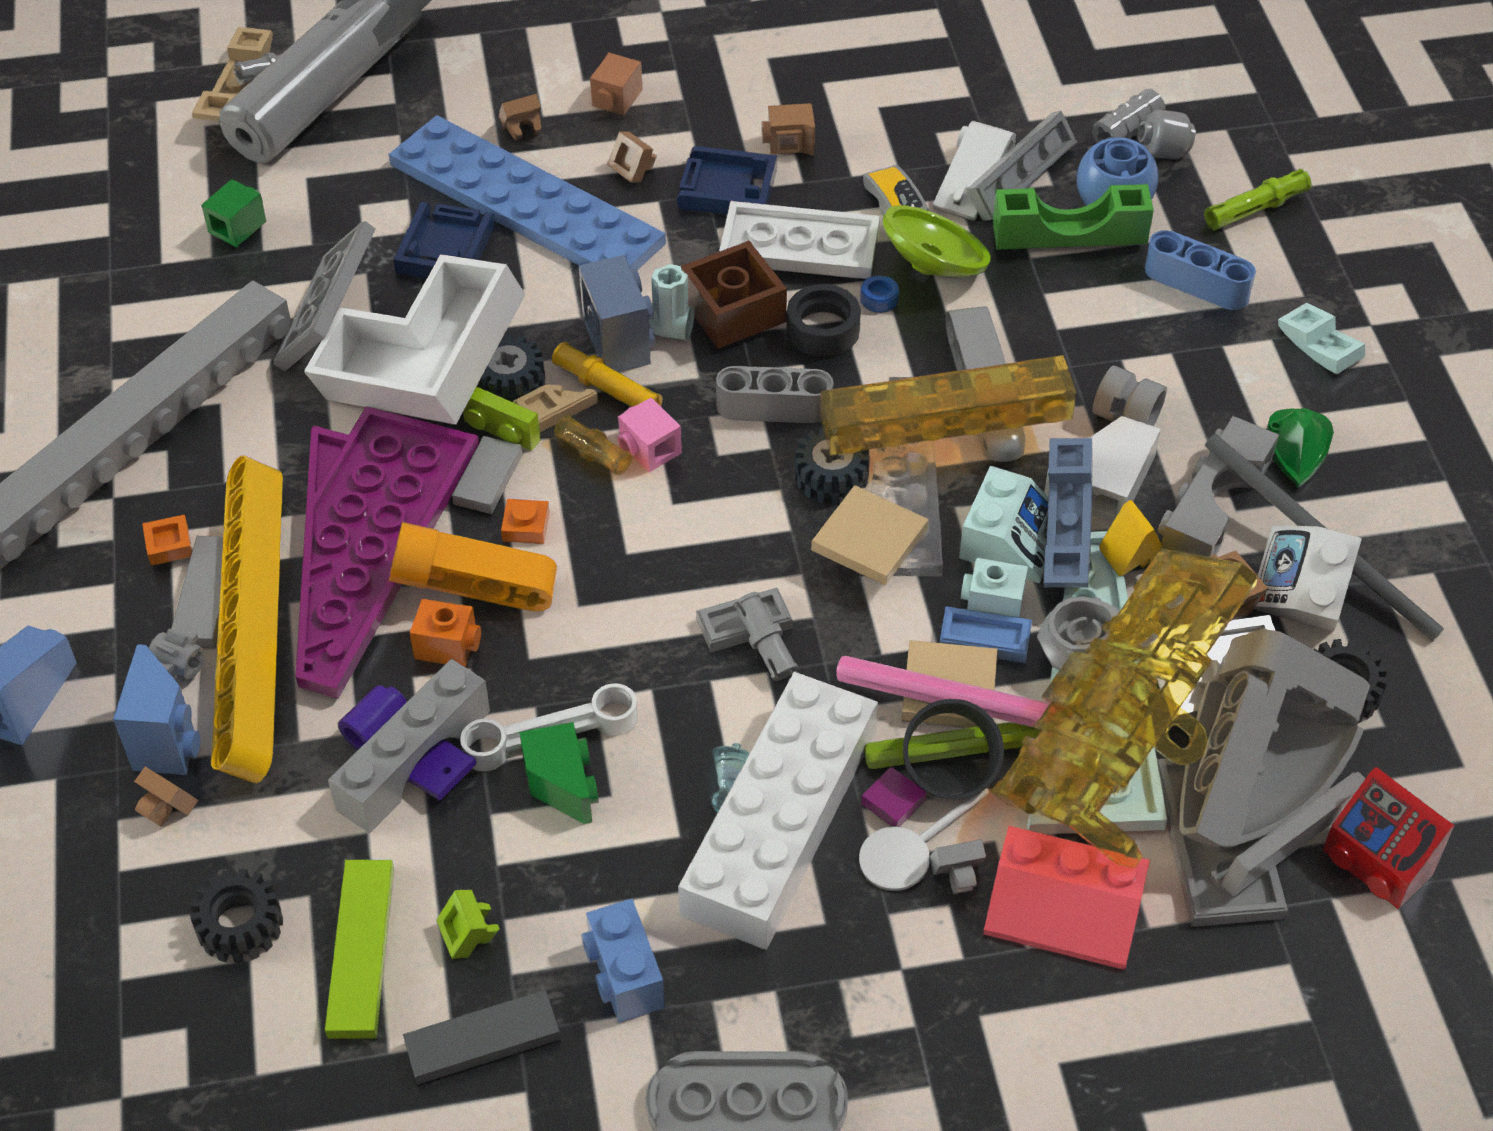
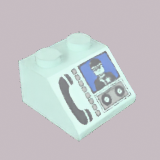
[959,466,1049,583]

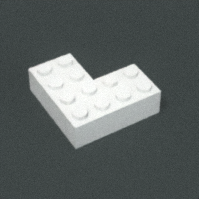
[304,255,525,425]

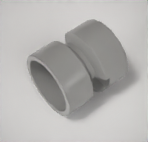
[1092,365,1167,426]

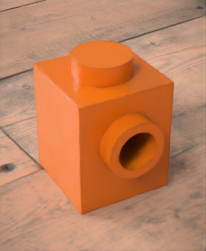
[409,599,481,667]

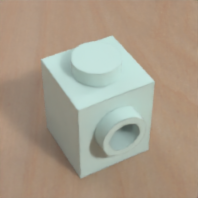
[961,558,1028,618]

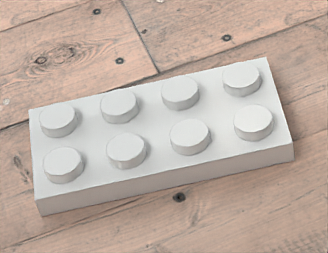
[719,201,880,279]

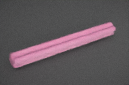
[836,656,1056,730]

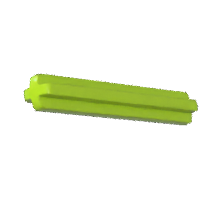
[864,722,1042,769]

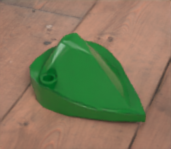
[1266,408,1334,488]

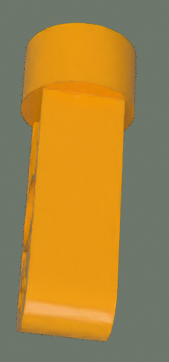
[389,522,557,612]

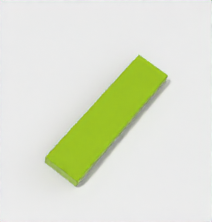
[325,860,394,1039]

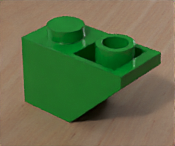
[519,722,599,824]

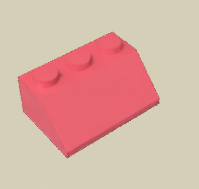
[983,826,1150,970]

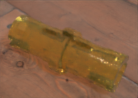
[554,415,632,476]

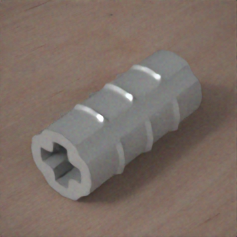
[1092,89,1166,143]

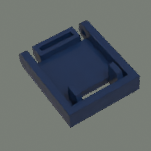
[676,146,777,214]
[393,202,495,279]

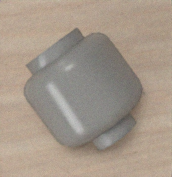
[1137,110,1195,160]

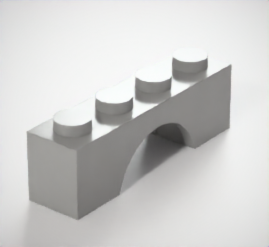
[1158,416,1279,567]
[328,659,490,834]

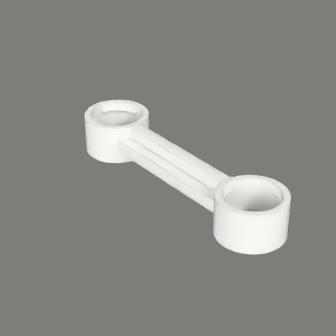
[460,684,638,771]

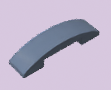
[1044,438,1093,587]

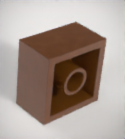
[681,240,787,349]

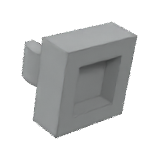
[929,839,986,894]

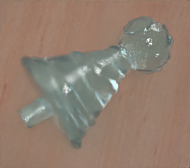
[711,743,750,812]

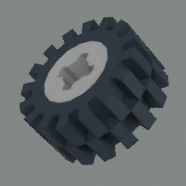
[476,334,545,402]
[795,427,870,504]

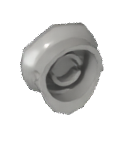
[1037,596,1125,675]

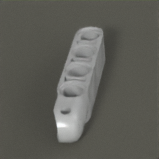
[946,306,1026,462]

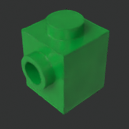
[201,179,267,247]

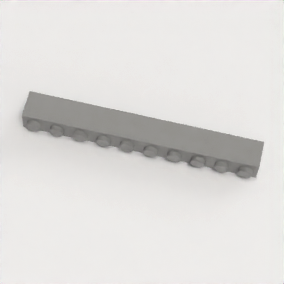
[0,280,292,570]

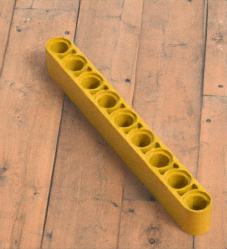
[211,455,283,784]

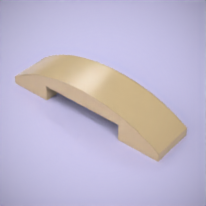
[192,27,273,122]

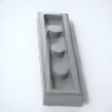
[966,110,1077,221]
[1221,772,1365,897]

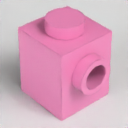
[617,398,682,472]

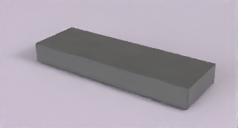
[403,990,561,1085]

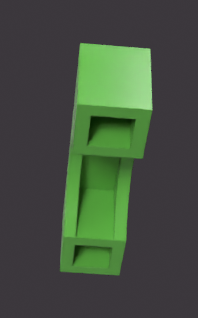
[993,184,1154,249]

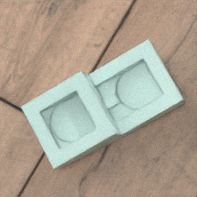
[1278,303,1365,374]

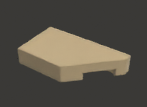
[513,384,598,432]

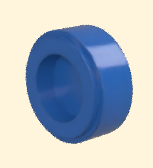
[860,276,899,313]

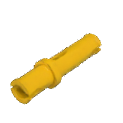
[552,341,663,407]

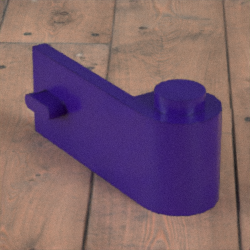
[337,685,477,801]

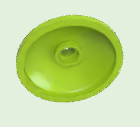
[882,205,990,277]

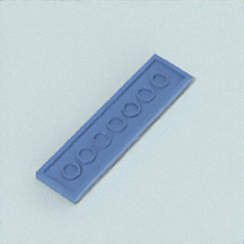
[388,115,666,270]

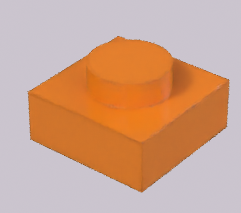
[501,499,550,544]
[142,515,192,566]

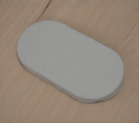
[646,1051,848,1131]

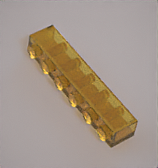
[821,355,1076,455]

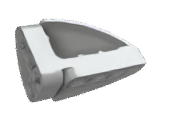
[1179,629,1370,849]

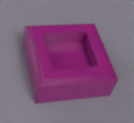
[861,767,927,827]

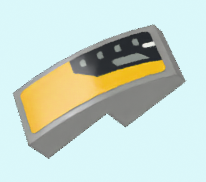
[863,165,929,216]

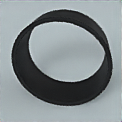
[903,699,1004,799]

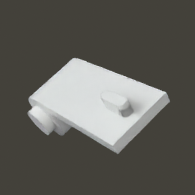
[933,121,1016,221]

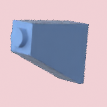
[0,625,77,745]

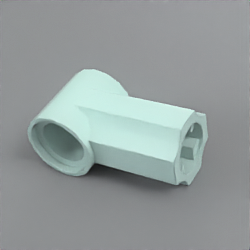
[649,264,694,341]

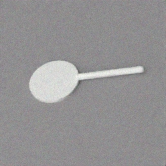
[859,788,989,891]

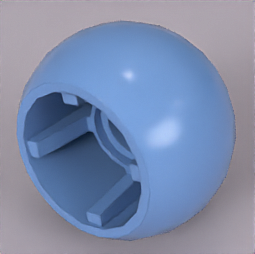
[1076,137,1158,206]

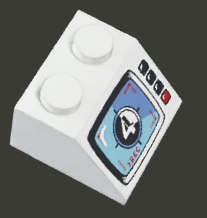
[1254,525,1362,632]

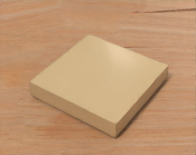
[811,485,929,585]
[902,640,997,727]

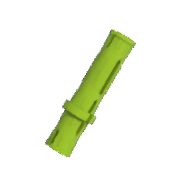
[1204,168,1312,231]

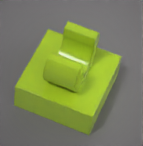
[436,890,499,959]

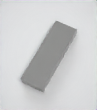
[171,535,223,648]

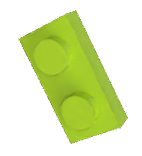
[463,387,541,451]

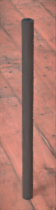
[1205,433,1444,642]

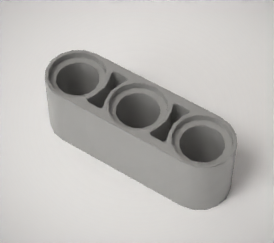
[716,366,834,423]

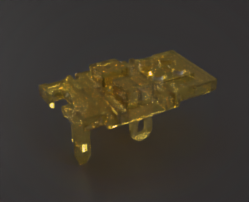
[991,548,1258,868]

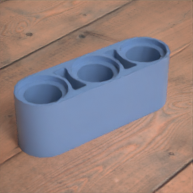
[1145,230,1256,310]

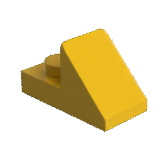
[1099,500,1172,577]

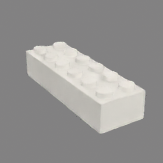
[678,672,878,950]

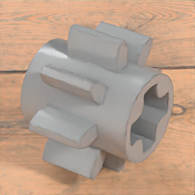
[149,627,204,683]

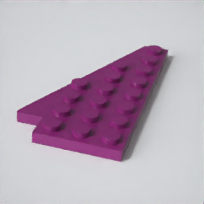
[295,406,479,699]

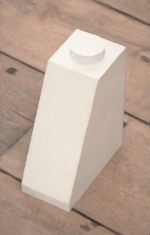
[1044,416,1161,521]

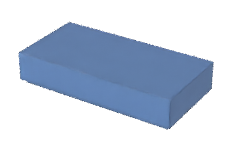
[939,607,1032,663]

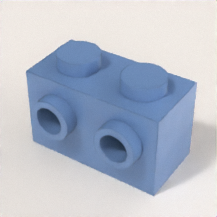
[581,898,665,1023]

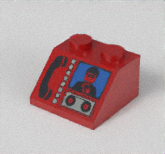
[1322,767,1455,909]

